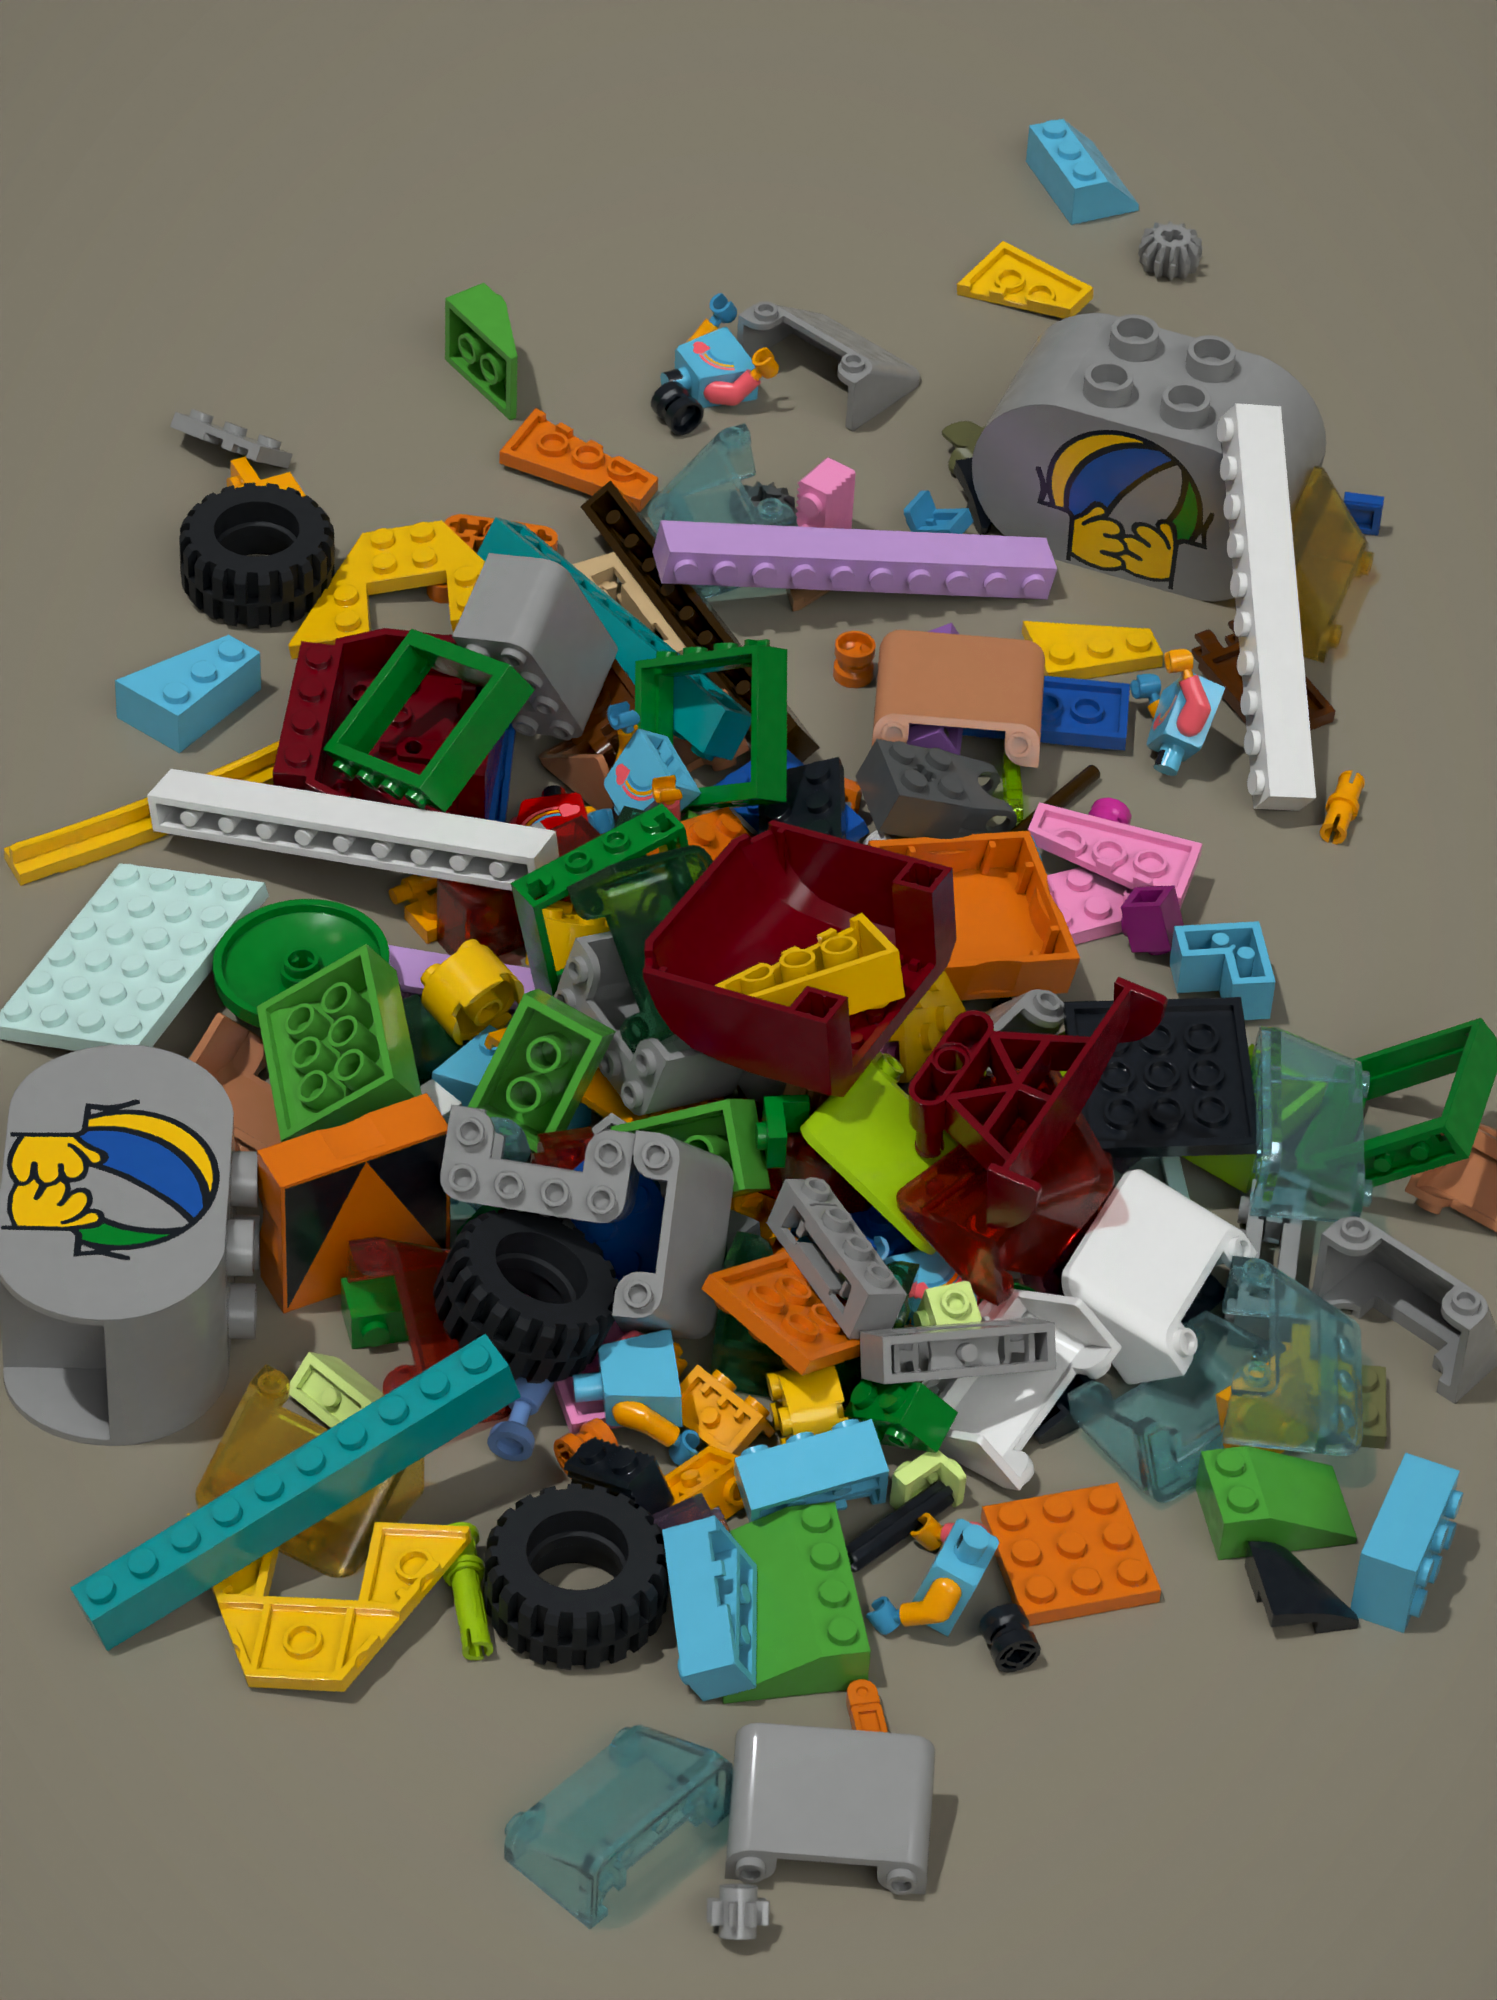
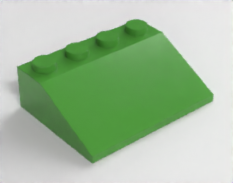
[257,944,422,1142]
[722,1502,871,1704]

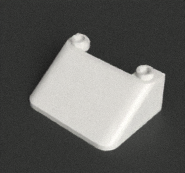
[1061,1169,1258,1385]
[922,1288,1122,1491]

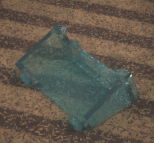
[1250,1026,1373,1222]
[1068,1310,1282,1503]
[504,1724,733,1929]

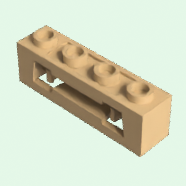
[572,552,686,655]

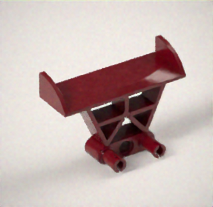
[908,976,1168,1229]

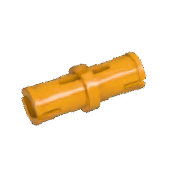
[1320,770,1365,844]

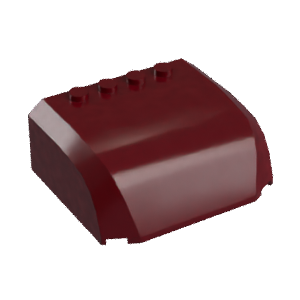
[643,820,957,1097]

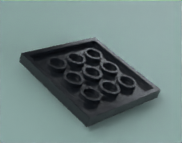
[1063,997,1261,1159]

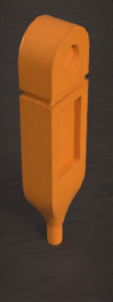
[846,1679,888,1732]

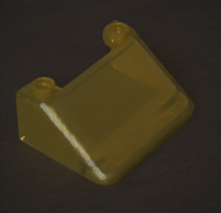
[1291,466,1374,663]
[195,1364,424,1578]

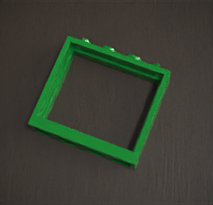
[323,629,535,813]
[635,639,787,814]
[510,803,696,997]
[1297,1018,1497,1203]

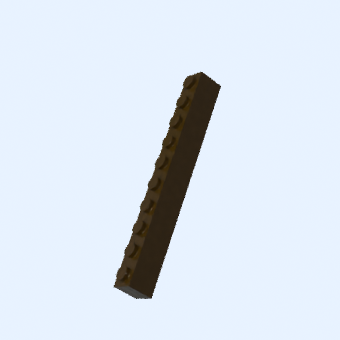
[580,481,820,763]

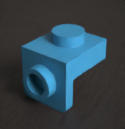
[904,490,974,534]

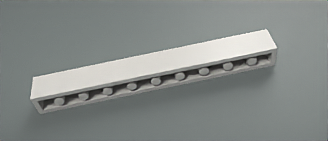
[1217,403,1316,811]
[147,769,559,891]

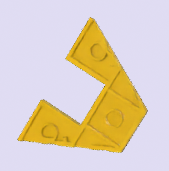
[288,520,485,659]
[186,1513,472,1692]

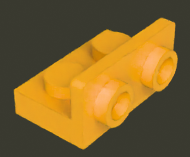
[680,1364,775,1456]
[662,1445,744,1526]

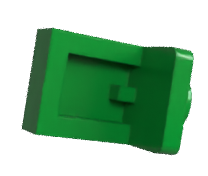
[755,1095,810,1168]

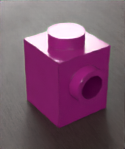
[1121,885,1184,955]

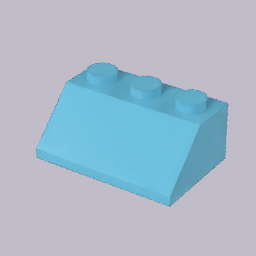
[1026,119,1139,225]

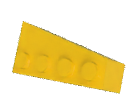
[714,913,905,1016]

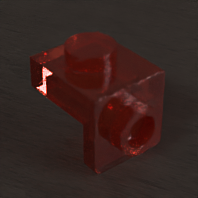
[531,1127,594,1170]

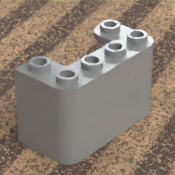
[452,553,618,740]
[554,921,743,1116]
[440,1105,640,1223]

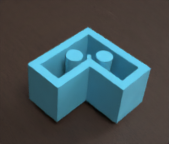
[1169,921,1276,1020]

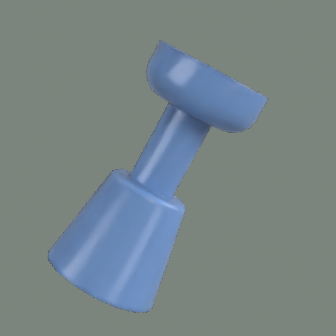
[487,1377,555,1461]

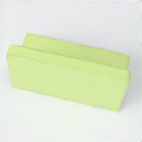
[285,1352,385,1428]

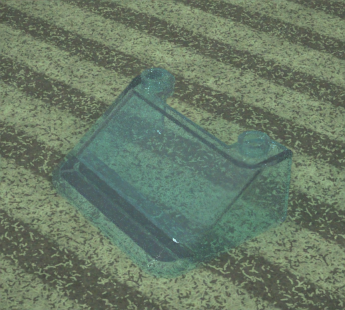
[647,423,798,598]
[1222,1256,1363,1456]

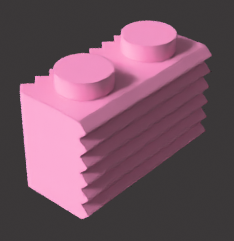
[795,457,856,529]

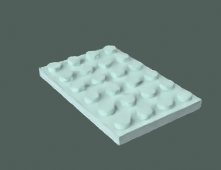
[0,863,269,1051]

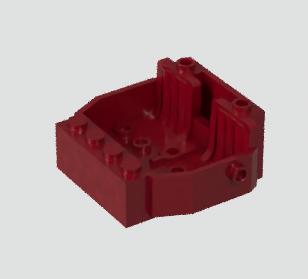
[273,628,505,820]

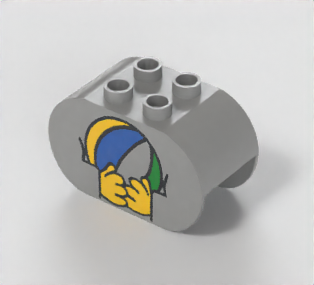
[972,313,1326,601]
[0,1045,261,1446]

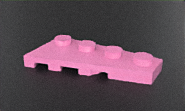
[1028,802,1203,909]

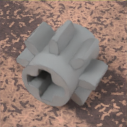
[707,1884,770,1940]

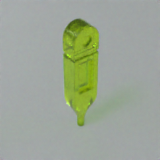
[1002,740,1024,823]

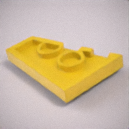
[957,241,1093,319]
[1022,621,1164,679]

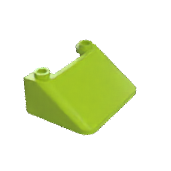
[800,1052,987,1255]

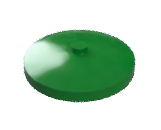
[213,899,390,1028]

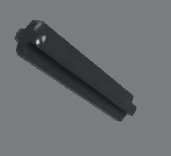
[846,1481,954,1572]

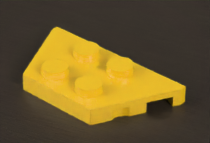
[889,970,966,1083]

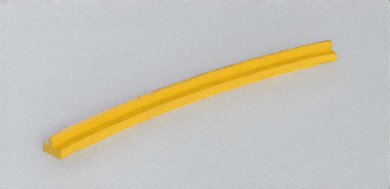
[4,740,280,886]

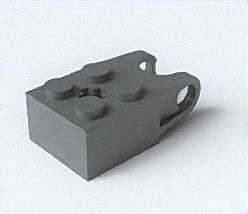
[855,739,1017,839]

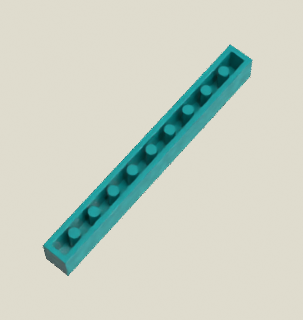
[477,517,751,761]
[70,1334,521,1651]

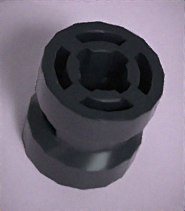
[651,381,704,435]
[979,1603,1041,1672]

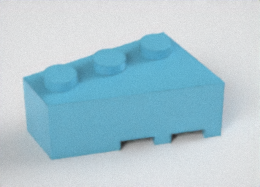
[115,635,261,753]
[662,1515,757,1701]

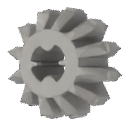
[1138,221,1203,281]

